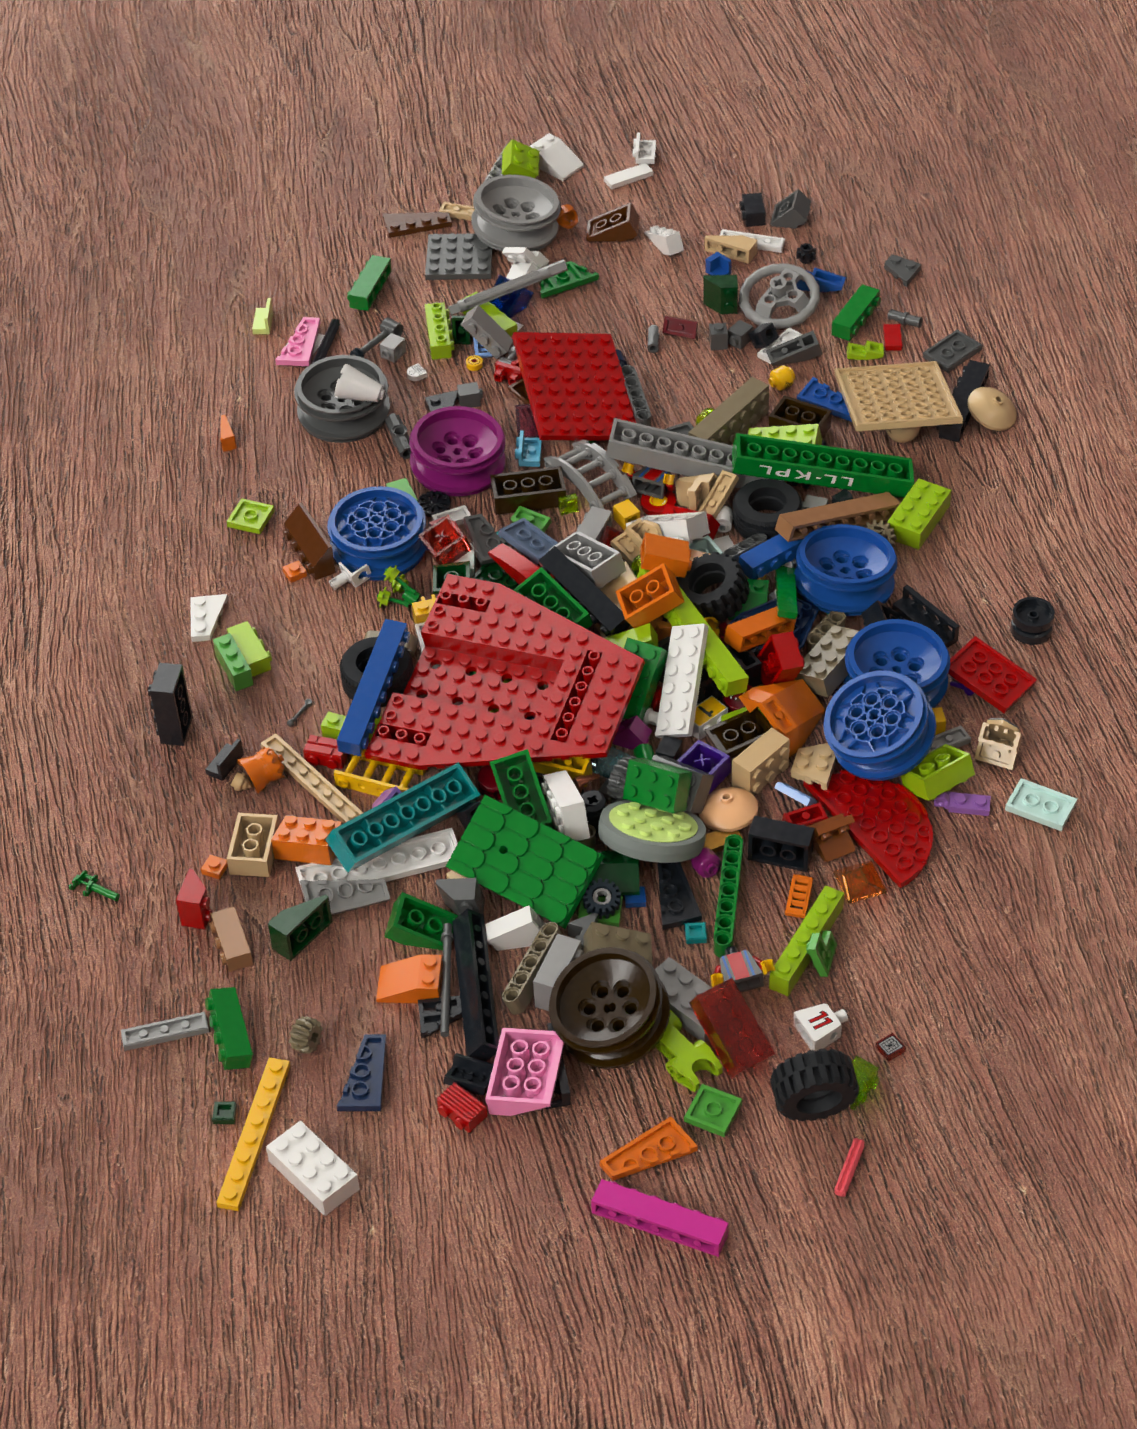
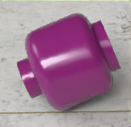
[691,848,721,878]

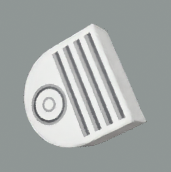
[407,364,427,381]

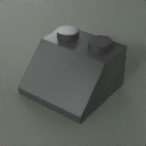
[770,189,811,229]
[436,878,485,915]

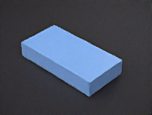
[774,782,817,806]

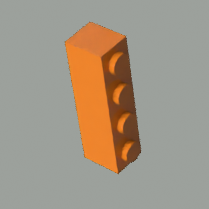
[724,606,797,653]

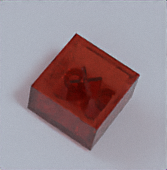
[418,515,472,565]

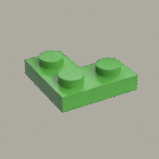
[806,931,837,977]

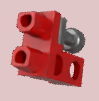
[494,346,523,385]

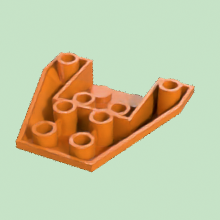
[739,679,826,758]

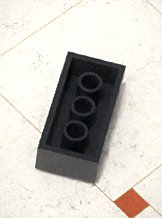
[148,662,193,746]

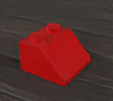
[176,868,213,930]

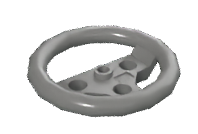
[739,263,820,329]

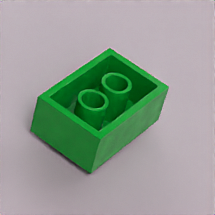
[623,758,692,813]

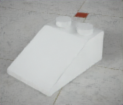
[530,133,584,181]

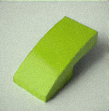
[847,341,884,360]

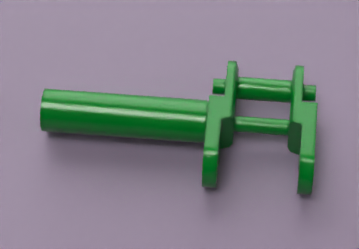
[69,870,120,901]

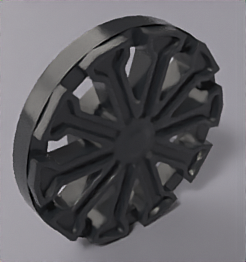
[418,491,451,517]

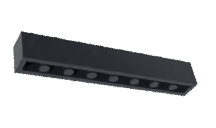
[452,908,499,1062]

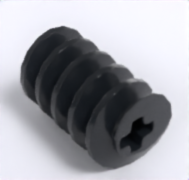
[581,790,606,833]

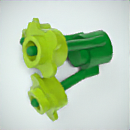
[377,565,421,608]

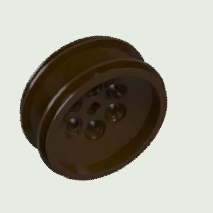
[549,947,670,1069]

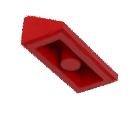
[782,802,828,826]

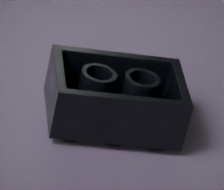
[748,816,814,872]

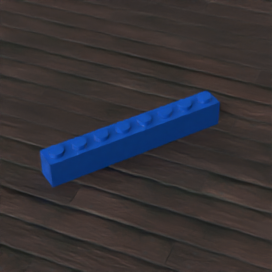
[337,619,410,756]

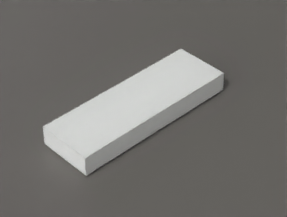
[604,163,653,190]
[757,327,803,364]

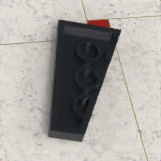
[657,862,702,931]

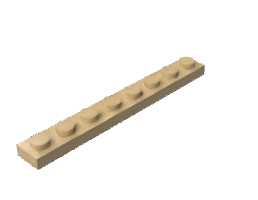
[260,734,363,824]

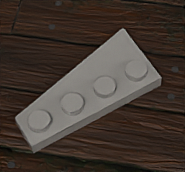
[300,879,390,915]

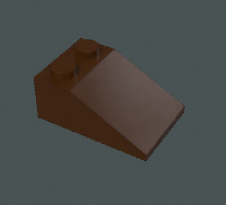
[586,203,640,242]

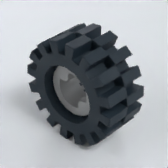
[583,878,621,919]

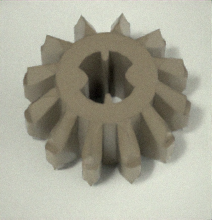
[289,1016,323,1054]

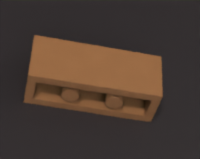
[209,906,253,972]

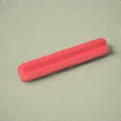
[834,1138,865,1197]

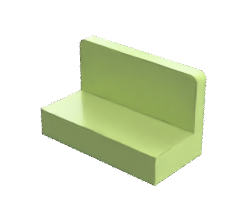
[252,298,273,334]

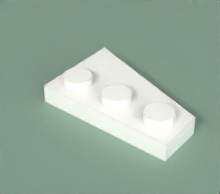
[190,594,228,642]

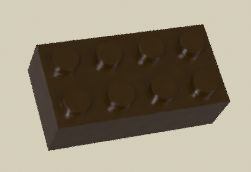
[490,466,567,515]

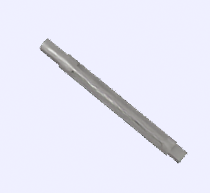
[448,259,568,315]

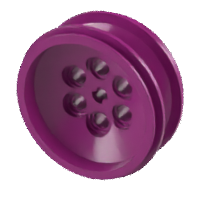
[409,406,505,496]

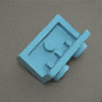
[515,430,542,467]

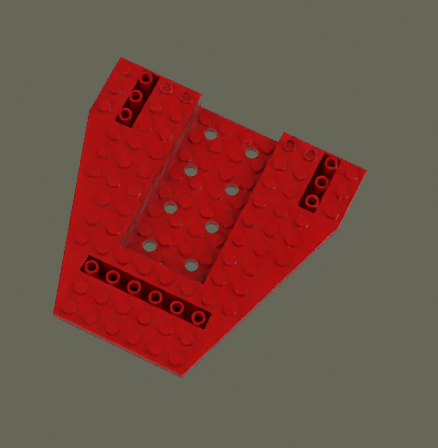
[364,574,645,770]

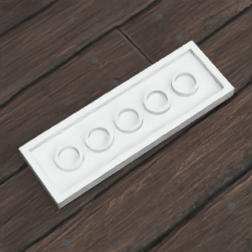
[655,624,709,738]

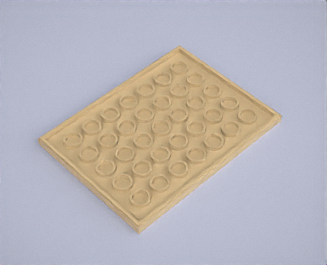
[834,361,963,431]

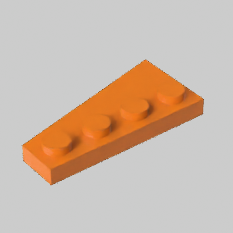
[599,1116,698,1181]

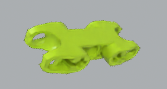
[656,1010,723,1092]

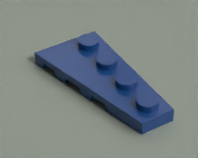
[797,376,852,422]

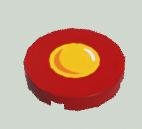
[641,490,676,515]

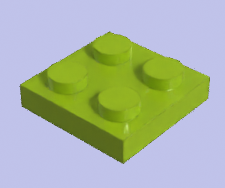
[227,498,275,534]

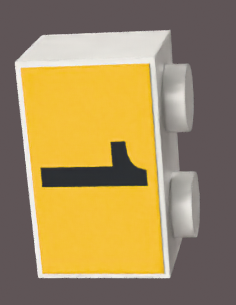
[692,696,728,740]

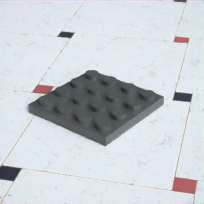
[425,233,493,280]

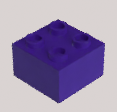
[677,740,731,794]

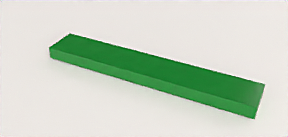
[775,566,798,620]

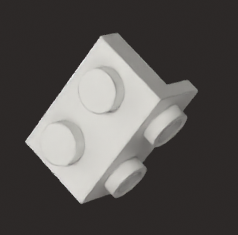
[633,133,656,165]

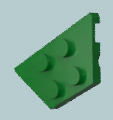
[540,261,599,298]

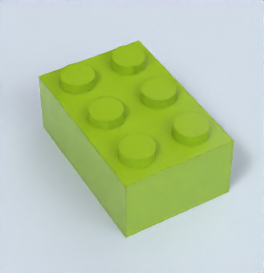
[901,744,975,801]

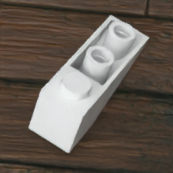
[644,226,684,255]

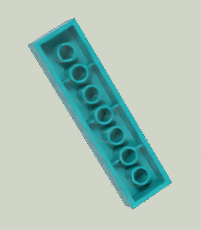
[325,762,481,873]

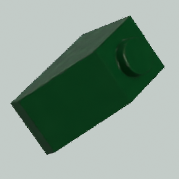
[451,315,472,345]

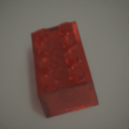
[689,978,775,1079]

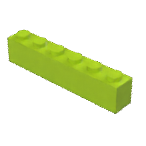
[769,885,844,996]

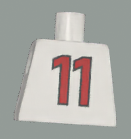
[793,1003,848,1051]

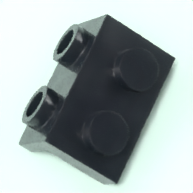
[443,1053,494,1096]

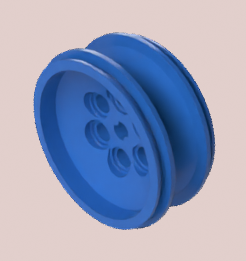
[327,486,428,581]
[794,524,897,616]
[844,619,950,708]
[823,671,936,781]

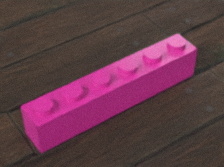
[591,1179,729,1257]

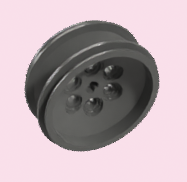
[294,355,390,443]

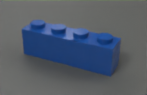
[739,534,803,579]

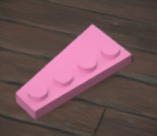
[275,317,321,366]

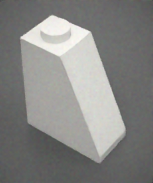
[485,905,545,951]

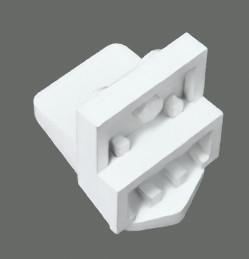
[502,247,549,281]

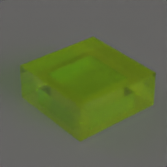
[558,493,578,515]

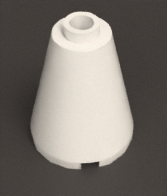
[334,364,385,402]

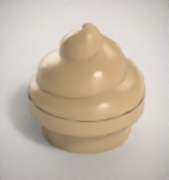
[230,772,252,791]

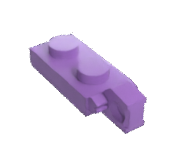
[934,792,991,816]

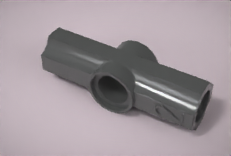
[385,413,411,459]

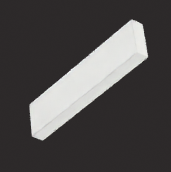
[719,229,785,253]

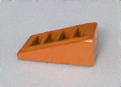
[221,414,236,452]
[785,874,813,919]

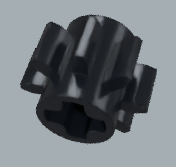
[796,243,816,264]

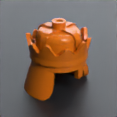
[237,746,285,794]

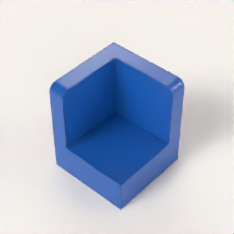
[706,252,731,275]

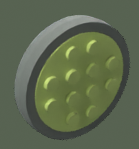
[598,800,706,863]

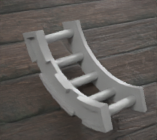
[543,440,637,509]

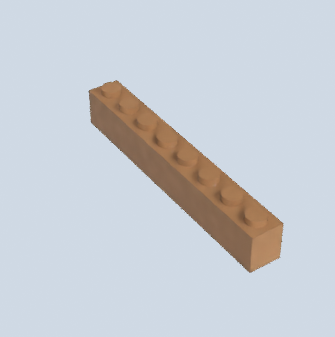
[775,492,901,542]

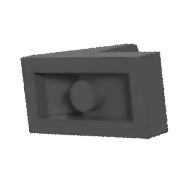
[567,913,598,954]

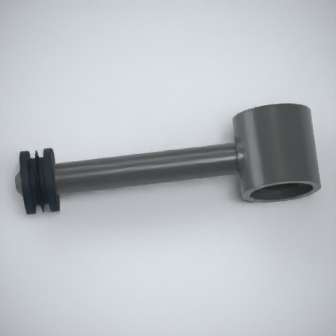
[350,317,404,358]

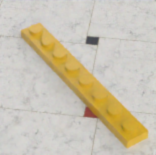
[216,1057,290,1211]

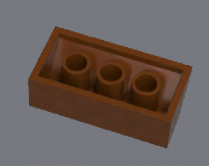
[283,503,336,580]

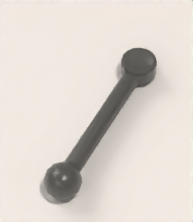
[287,699,313,727]

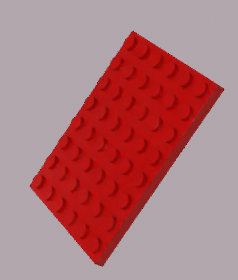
[512,332,636,441]

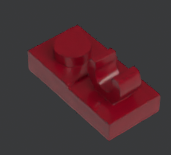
[662,315,698,339]

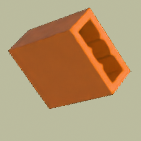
[640,532,692,578]

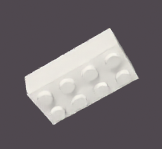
[626,511,710,544]
[541,770,590,841]
[266,1120,360,1216]

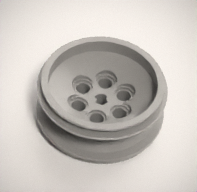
[471,175,561,251]

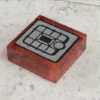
[875,1033,906,1062]

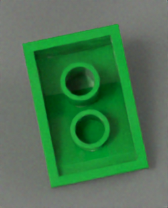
[384,892,459,950]

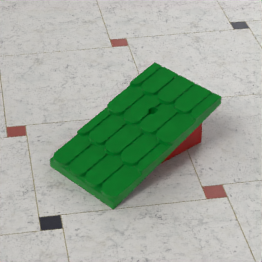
[445,795,604,929]

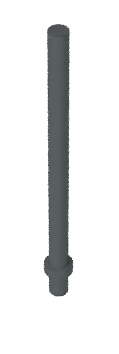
[440,923,454,1037]

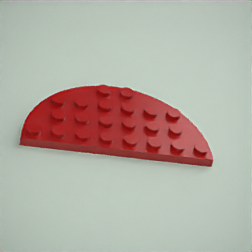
[803,770,933,889]

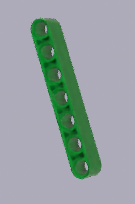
[713,834,743,958]

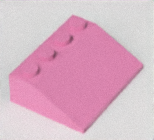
[485,1028,564,1116]

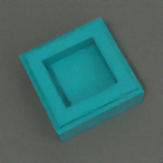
[685,922,707,944]

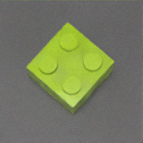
[502,139,540,178]

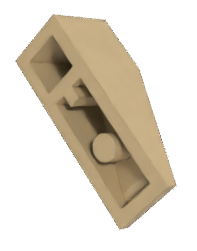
[705,235,757,264]

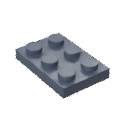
[498,518,558,564]

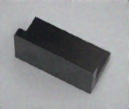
[205,739,244,781]

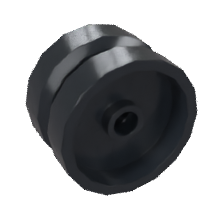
[1010,597,1055,645]

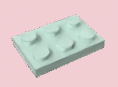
[1005,778,1077,831]

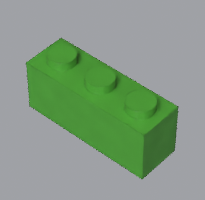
[213,633,253,691]

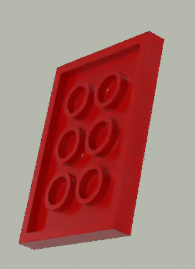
[948,636,1037,714]

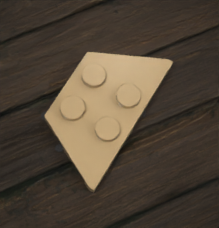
[791,743,837,790]

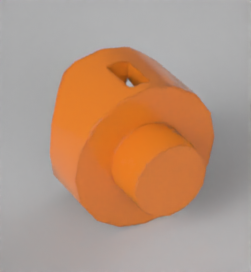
[556,204,578,229]

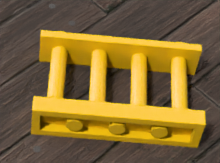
[334,743,426,797]

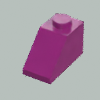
[612,715,652,750]

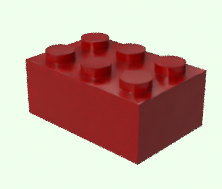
[756,631,805,686]

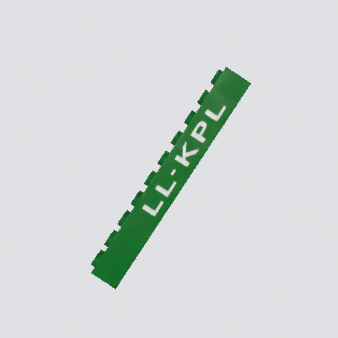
[732,433,914,498]

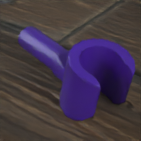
[950,681,974,696]

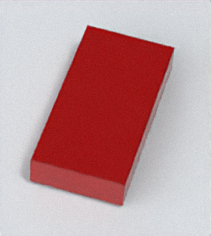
[883,324,902,351]

